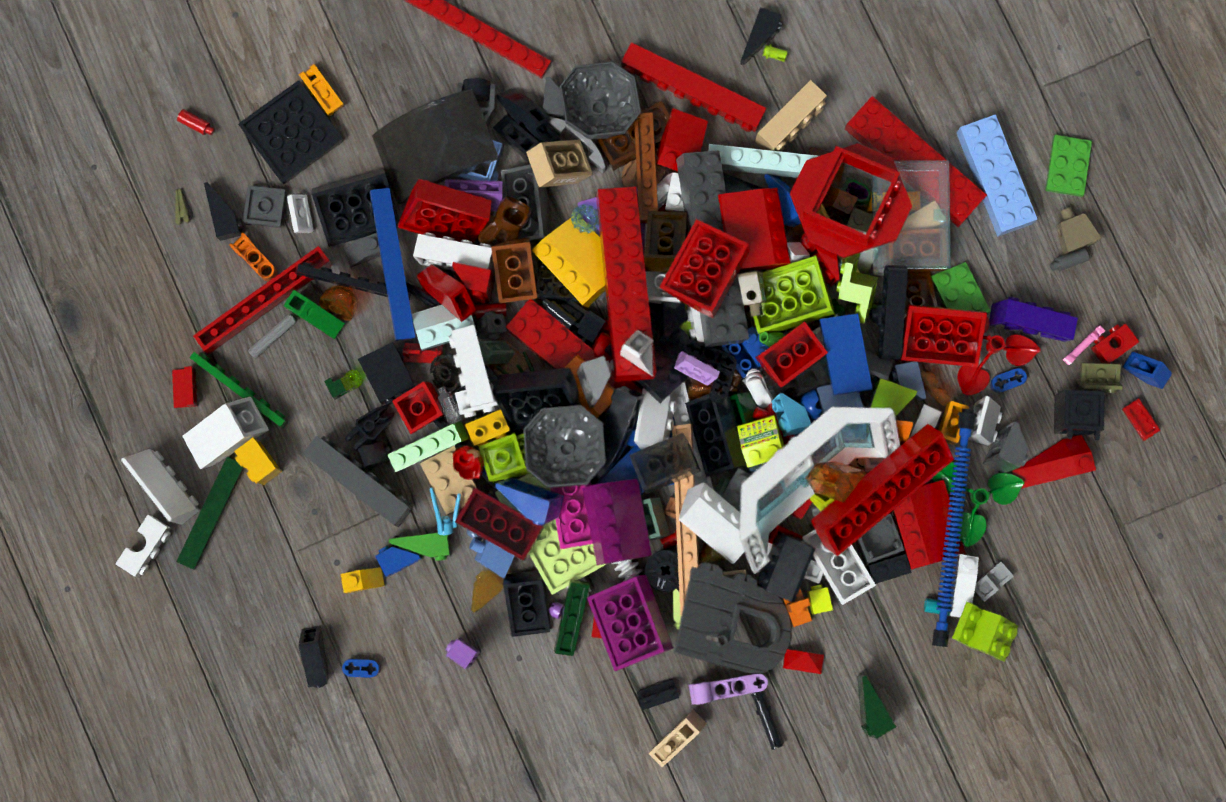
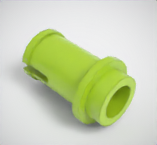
[762,44,787,62]

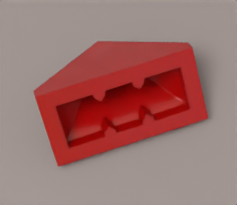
[783,649,824,674]

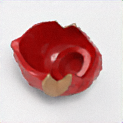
[453,446,484,480]

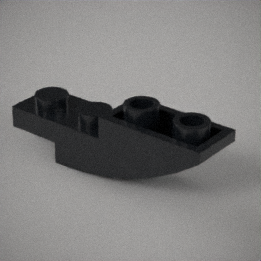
[496,89,560,143]

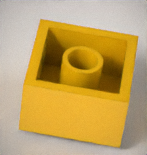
[234,437,282,485]

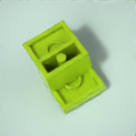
[836,254,878,324]
[952,602,1018,662]

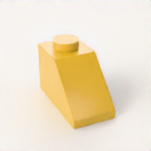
[340,567,385,594]

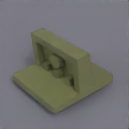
[1076,362,1123,393]

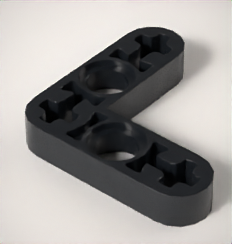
[537,259,579,302]
[681,340,737,404]

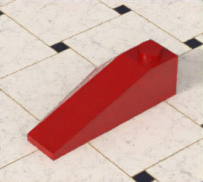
[1012,435,1096,489]

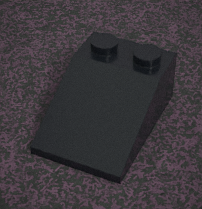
[503,570,550,637]

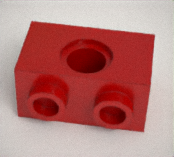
[1091,324,1139,363]

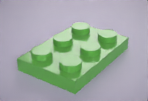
[1045,135,1092,197]
[931,262,990,314]

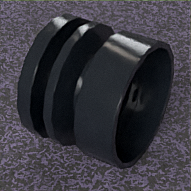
[645,550,679,592]

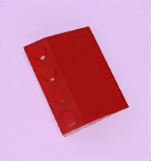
[398,179,492,242]
[718,188,790,270]
[660,219,750,319]
[901,305,987,367]
[892,480,966,570]

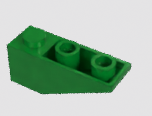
[283,290,345,340]

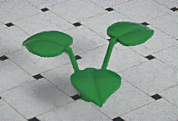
[933,462,1024,547]

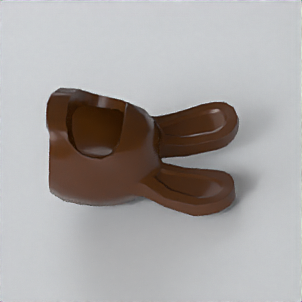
[478,196,531,245]

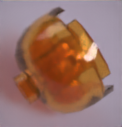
[319,285,358,321]

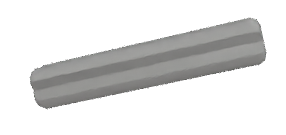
[248,314,296,358]

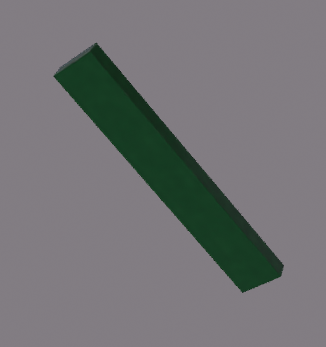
[176,457,244,570]

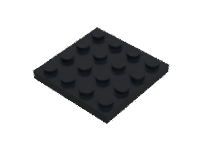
[238,80,344,185]
[604,304,710,404]

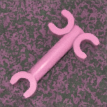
[1063,325,1106,365]

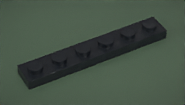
[295,262,411,300]

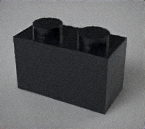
[866,554,912,584]

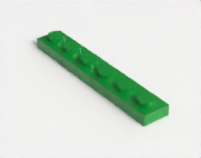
[190,352,288,429]

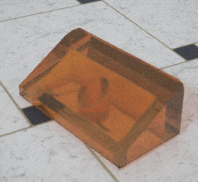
[688,384,722,399]

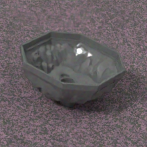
[559,61,641,139]
[524,405,606,488]

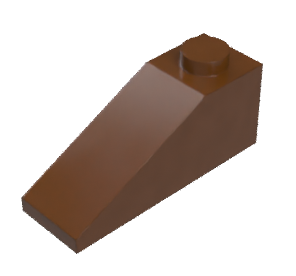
[822,186,857,219]

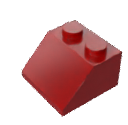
[392,381,444,434]

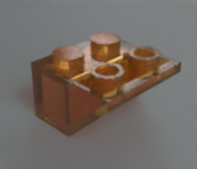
[806,461,866,502]

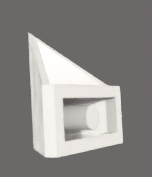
[620,330,654,376]

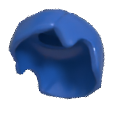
[800,389,822,421]

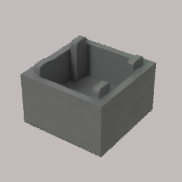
[856,514,904,564]

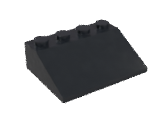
[311,168,400,247]
[492,368,581,432]

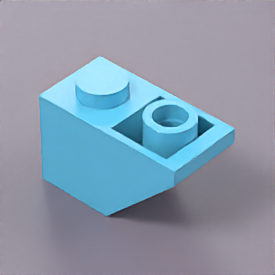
[771,393,811,436]

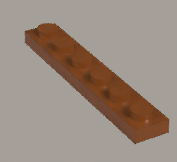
[634,112,658,223]

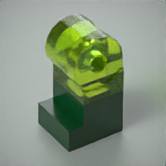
[324,370,363,400]

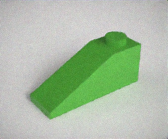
[389,533,451,561]

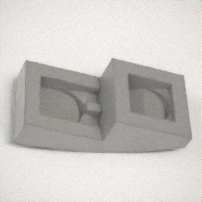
[975,561,1014,602]

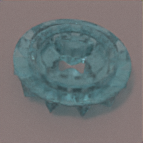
[571,204,599,234]

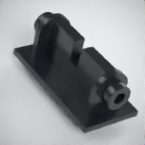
[636,679,679,711]

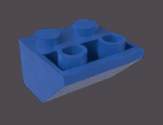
[721,326,768,379]

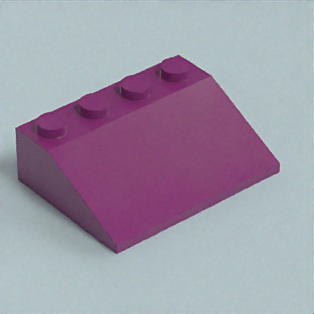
[582,479,652,566]
[587,575,674,672]

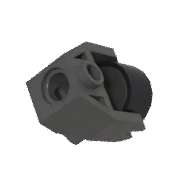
[456,78,496,132]

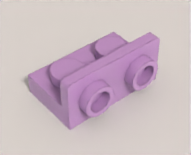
[674,352,720,386]

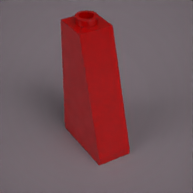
[417,264,476,322]

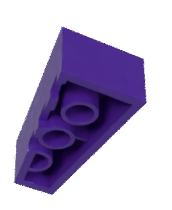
[989,297,1078,342]

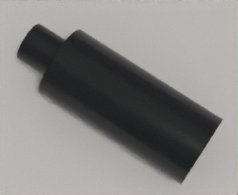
[542,298,578,330]

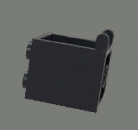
[1054,390,1104,440]

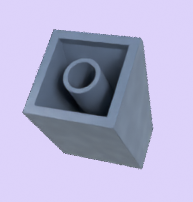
[817,384,867,446]

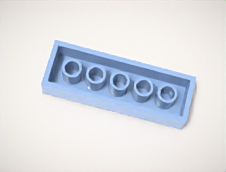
[956,114,1037,237]

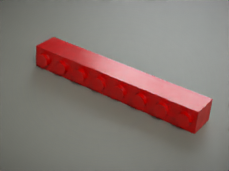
[621,42,766,132]
[193,246,333,354]

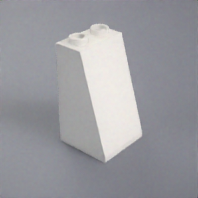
[183,397,269,469]

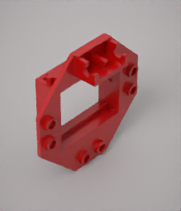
[790,143,912,258]

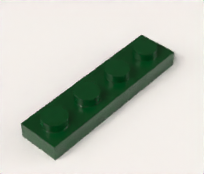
[554,579,590,656]

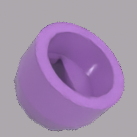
[548,602,564,619]

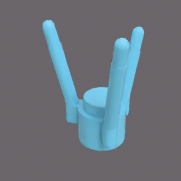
[430,487,461,535]

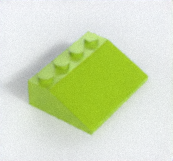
[751,256,835,335]

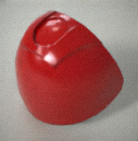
[591,332,613,363]

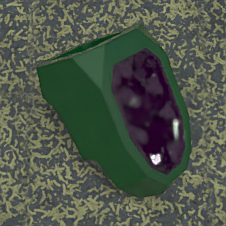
[842,178,871,205]

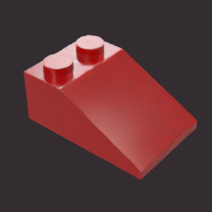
[655,108,708,171]

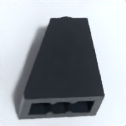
[298,626,329,688]

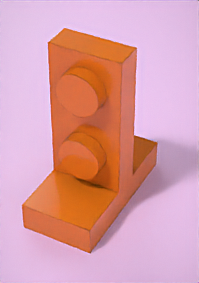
[783,589,812,627]

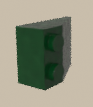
[857,674,896,739]

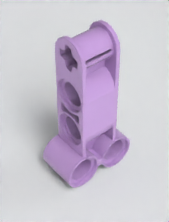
[688,674,768,705]

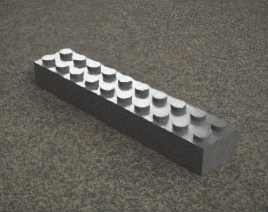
[676,151,749,347]

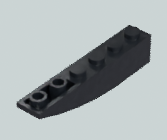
[591,386,644,485]

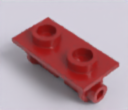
[403,343,443,364]

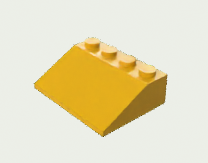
[532,213,606,308]

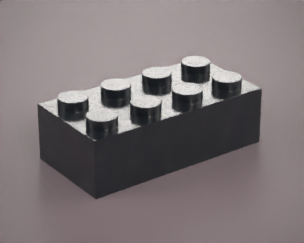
[685,392,747,477]

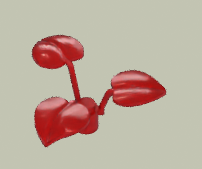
[957,317,1041,396]

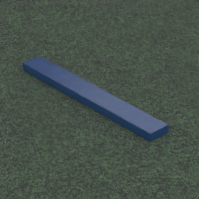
[370,188,415,341]

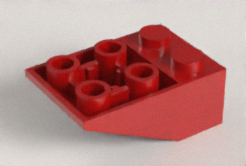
[800,233,839,287]

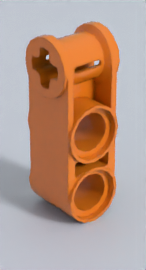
[229,232,278,282]

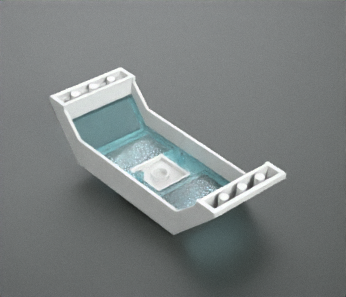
[740,407,900,574]

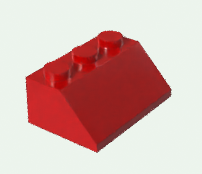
[452,262,494,304]
[755,322,828,388]

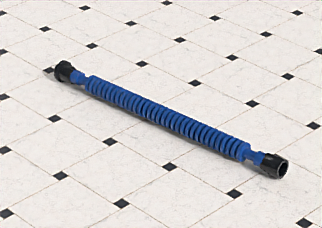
[932,409,977,647]

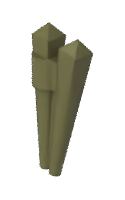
[175,189,191,225]

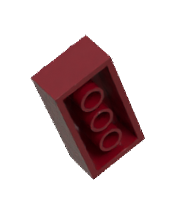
[455,488,544,561]

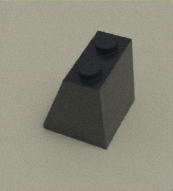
[358,342,416,406]

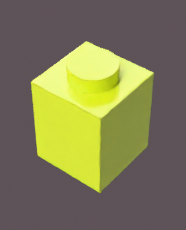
[807,584,833,614]

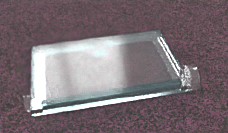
[872,160,951,275]

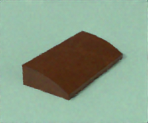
[597,101,670,171]

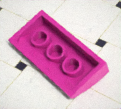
[550,481,593,549]

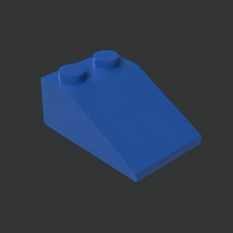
[495,478,564,525]

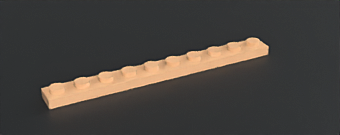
[672,424,699,617]

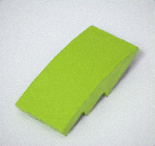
[478,433,531,482]

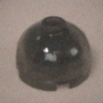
[430,353,462,392]

